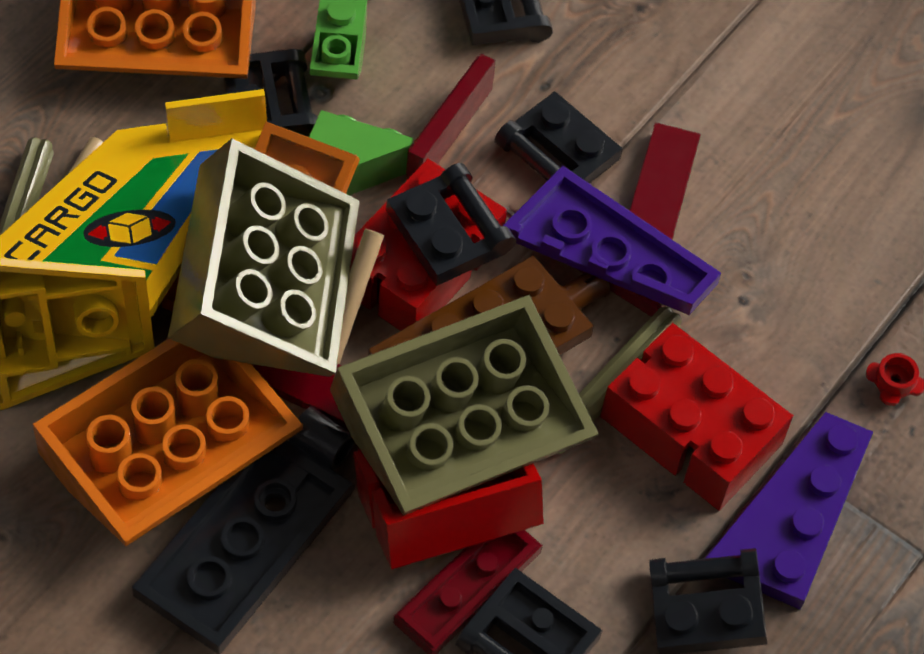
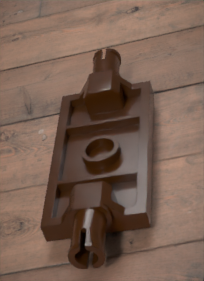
[368,255,610,356]

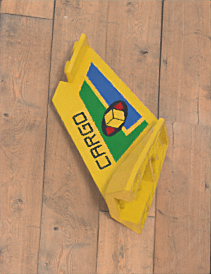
[0,89,267,410]

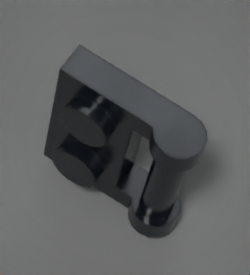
[460,0,553,46]
[223,49,318,137]
[494,91,623,184]
[386,163,516,286]
[649,548,768,654]
[455,567,603,654]

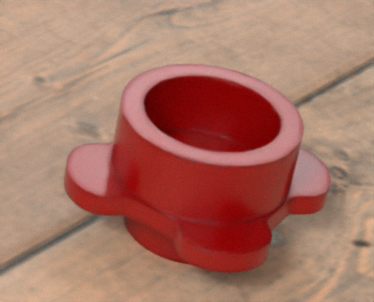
[865,353,924,406]

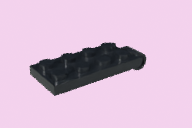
[132,406,355,654]

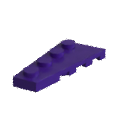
[503,166,721,315]
[705,412,873,610]

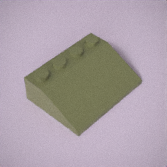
[168,138,359,377]
[330,295,599,516]

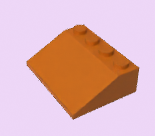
[54,0,256,79]
[33,339,303,546]

